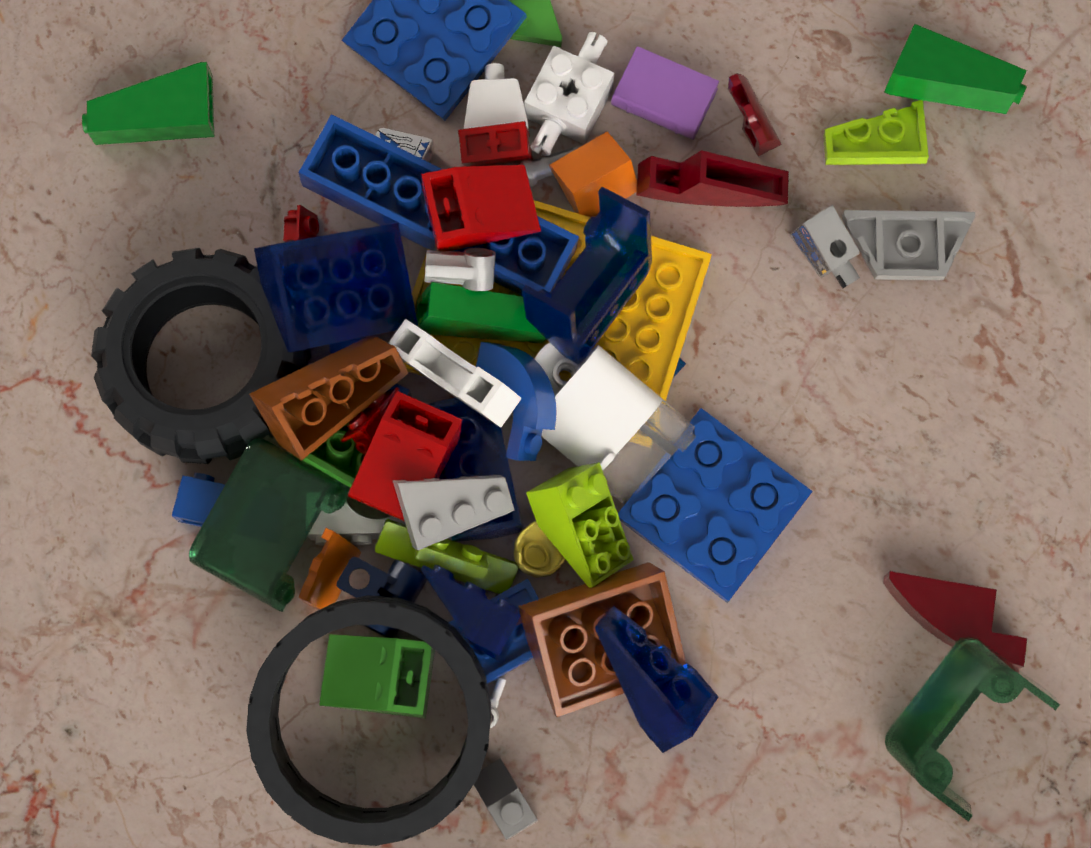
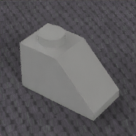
[474,758,538,840]

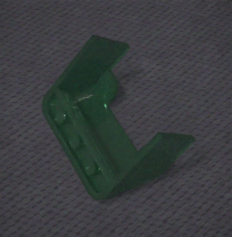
[885,637,1060,822]

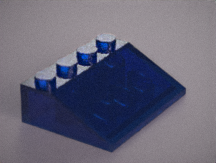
[254,222,418,352]

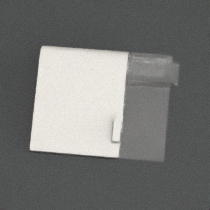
[542,345,696,505]

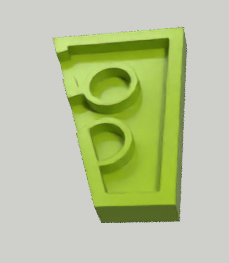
[823,100,929,165]

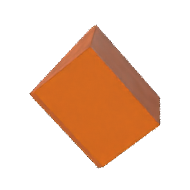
[549,131,637,218]

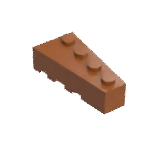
[249,335,409,460]

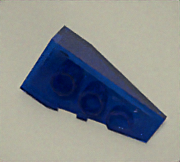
[594,606,718,753]

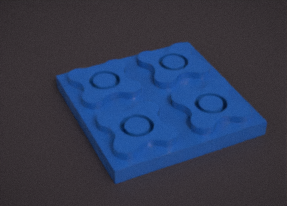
[342,0,527,121]
[618,408,813,603]

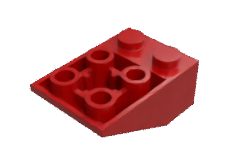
[421,165,541,251]
[348,391,462,522]

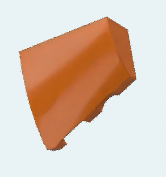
[298,528,361,610]

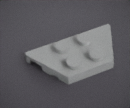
[842,210,975,280]

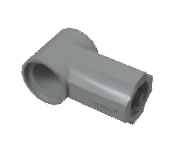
[425,248,496,291]

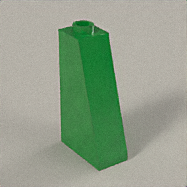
[884,24,1027,114]
[82,62,215,145]
[414,282,558,343]

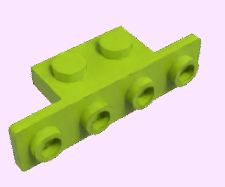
[375,519,518,594]

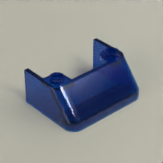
[522,187,652,364]

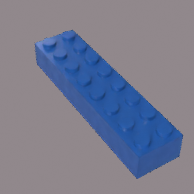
[298,114,579,301]

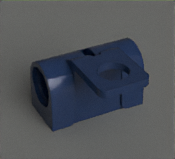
[337,557,427,638]

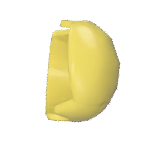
[513,521,565,578]

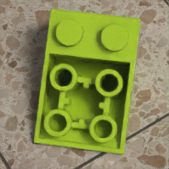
[526,462,634,588]

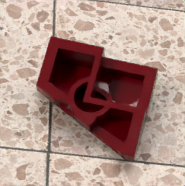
[728,73,782,157]

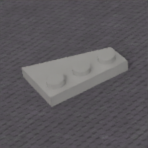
[393,475,515,550]

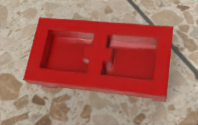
[458,121,533,166]

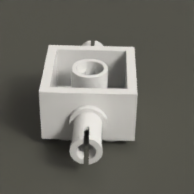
[524,32,614,157]

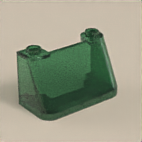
[189,438,350,612]

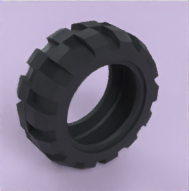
[91,248,312,464]

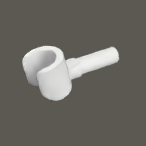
[490,678,506,728]

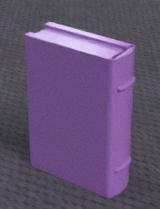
[611,46,719,140]

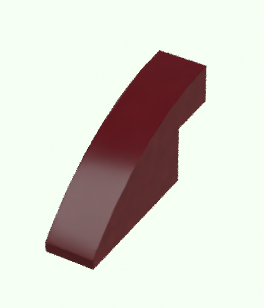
[636,150,789,207]
[883,571,1027,670]

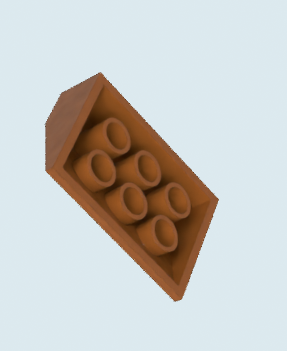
[518,562,688,717]

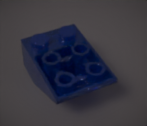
[421,564,523,663]

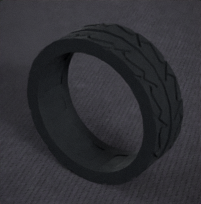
[246,595,491,846]

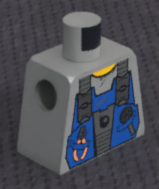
[790,205,860,289]

